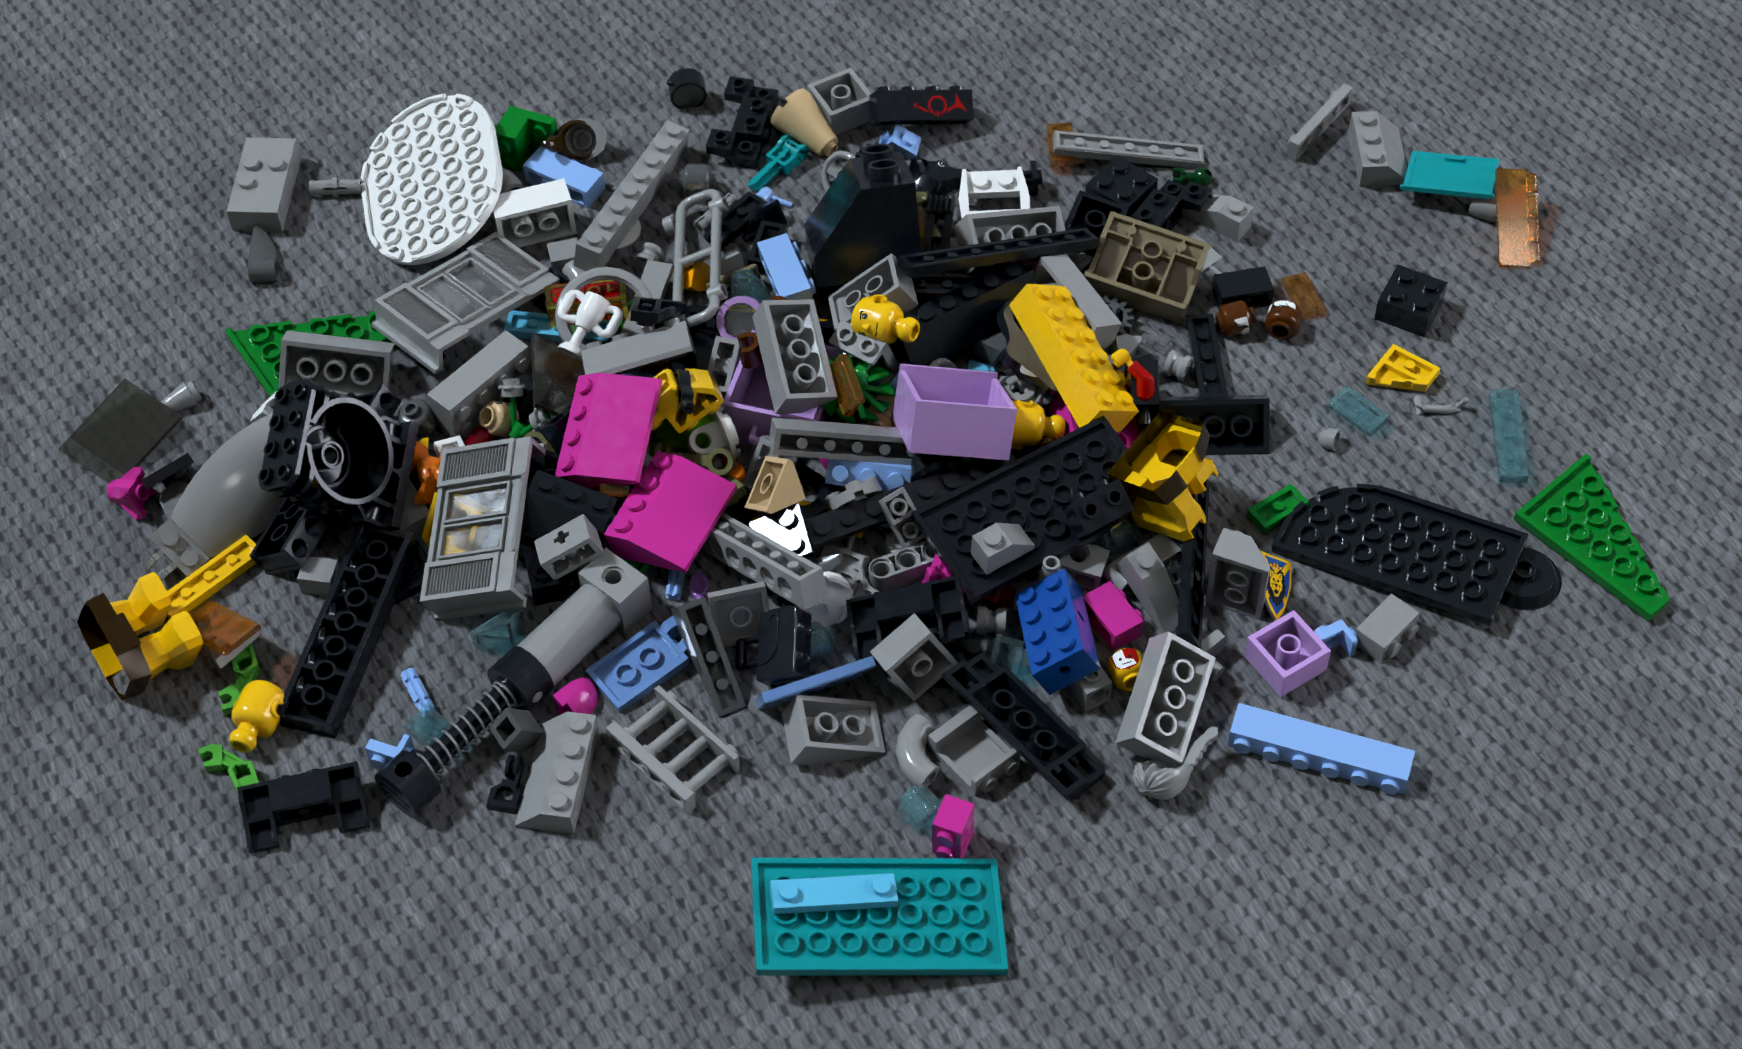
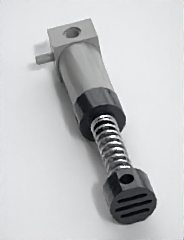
[375,548,653,817]

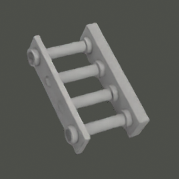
[606,685,740,814]

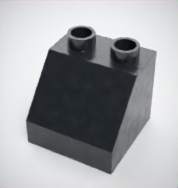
[804,144,921,288]

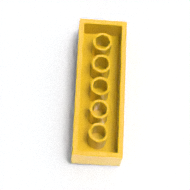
[1009,284,1139,432]

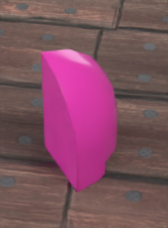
[553,677,598,714]

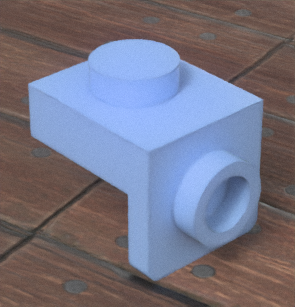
[879,124,921,159]
[1314,619,1358,657]
[365,734,416,770]

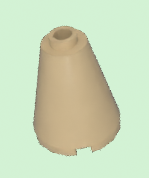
[771,88,838,157]

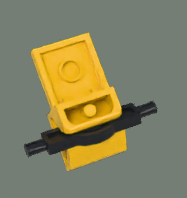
[651,360,724,434]

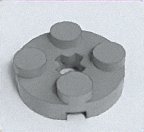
[825,476,882,511]

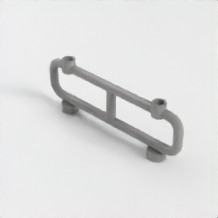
[662,189,729,328]

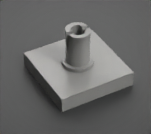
[707,581,770,648]

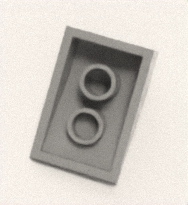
[828,253,918,331]
[782,694,886,766]

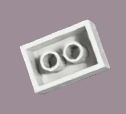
[492,178,577,247]

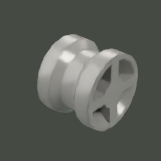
[633,242,665,272]
[1163,350,1193,382]

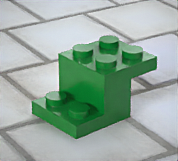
[494,105,559,173]

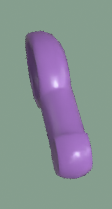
[689,572,710,601]

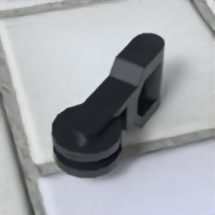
[486,754,524,813]

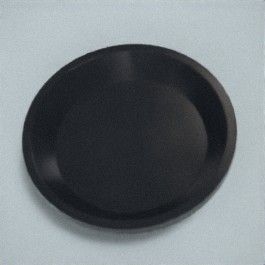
[1500,547,1562,610]

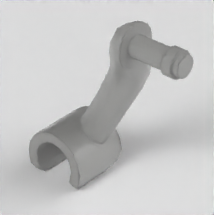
[1407,395,1469,415]

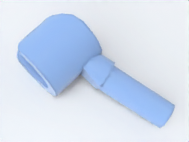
[756,187,793,208]

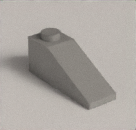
[1182,195,1254,242]
[1116,542,1179,634]

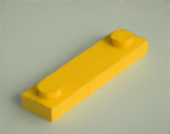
[167,535,256,619]

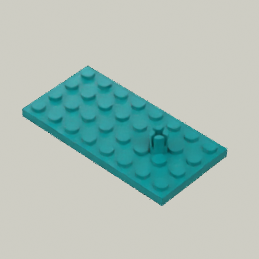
[750,858,1008,976]

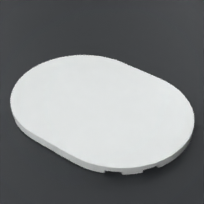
[361,94,503,265]

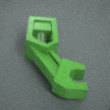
[218,643,261,716]
[198,744,259,793]

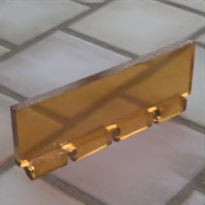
[1495,168,1541,267]
[189,599,262,656]

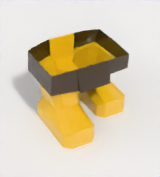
[1107,410,1218,542]
[77,572,203,701]

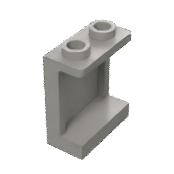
[829,320,900,386]
[928,705,1020,796]

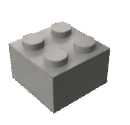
[807,68,871,135]
[870,613,958,701]

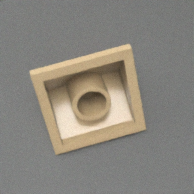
[744,456,806,514]

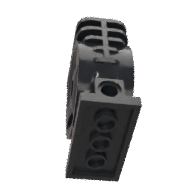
[258,379,419,531]

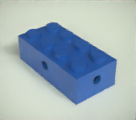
[1015,568,1101,695]

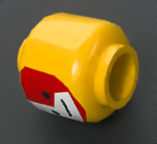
[1107,648,1143,692]

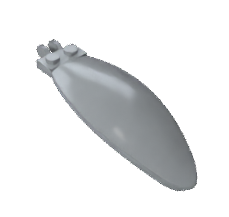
[143,413,312,581]

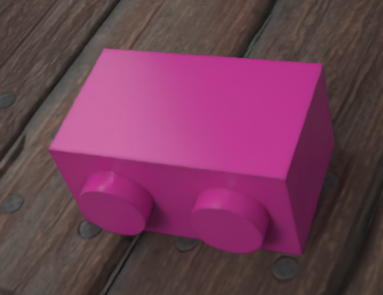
[1083,581,1144,651]
[932,794,974,858]

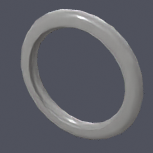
[555,267,655,350]

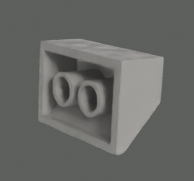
[1348,111,1407,187]
[1206,528,1270,620]

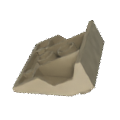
[1084,211,1211,324]

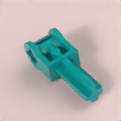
[747,134,809,192]

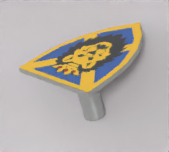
[1261,551,1291,621]

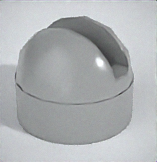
[1318,428,1341,451]

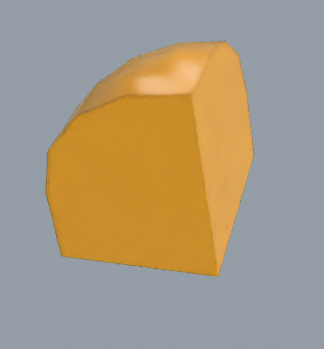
[683,261,710,292]

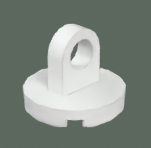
[688,406,741,458]
[797,571,854,628]

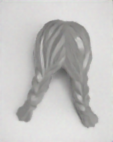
[1133,726,1219,800]

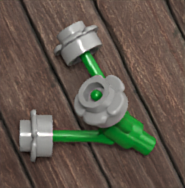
[498,378,567,439]

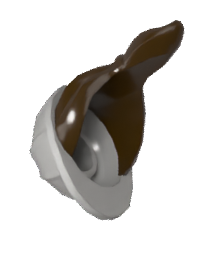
[542,118,608,162]

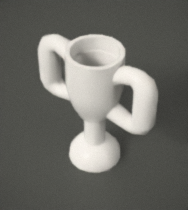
[557,290,623,361]

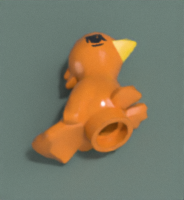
[410,437,441,505]

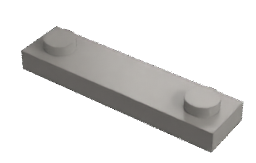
[1287,83,1353,161]

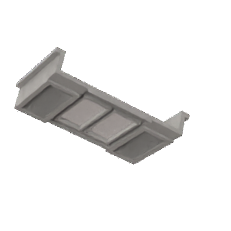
[372,232,560,374]
[419,436,547,620]

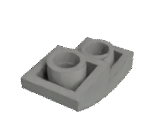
[879,487,924,549]

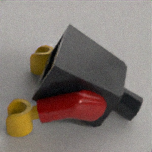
[1111,349,1159,429]

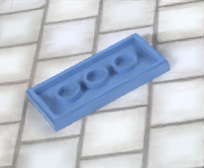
[755,656,876,710]

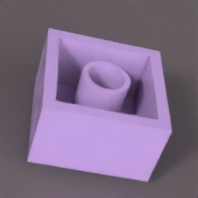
[1244,610,1331,697]

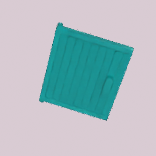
[1400,151,1500,199]

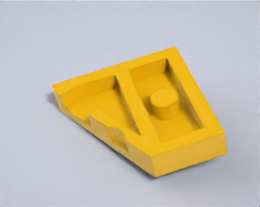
[1365,344,1440,392]

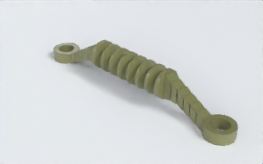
[524,431,736,476]

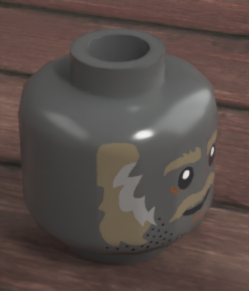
[679,164,717,196]
[397,399,437,439]

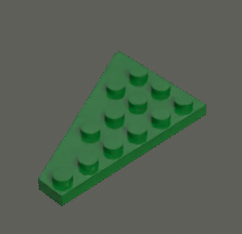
[225,311,393,398]
[1514,454,1670,621]

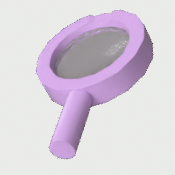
[716,296,760,340]

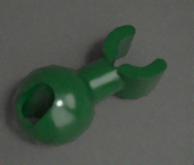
[1172,167,1213,187]

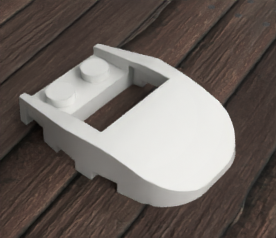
[957,167,1031,223]

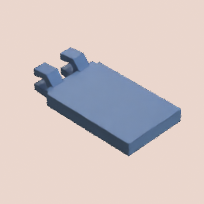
[585,616,692,713]

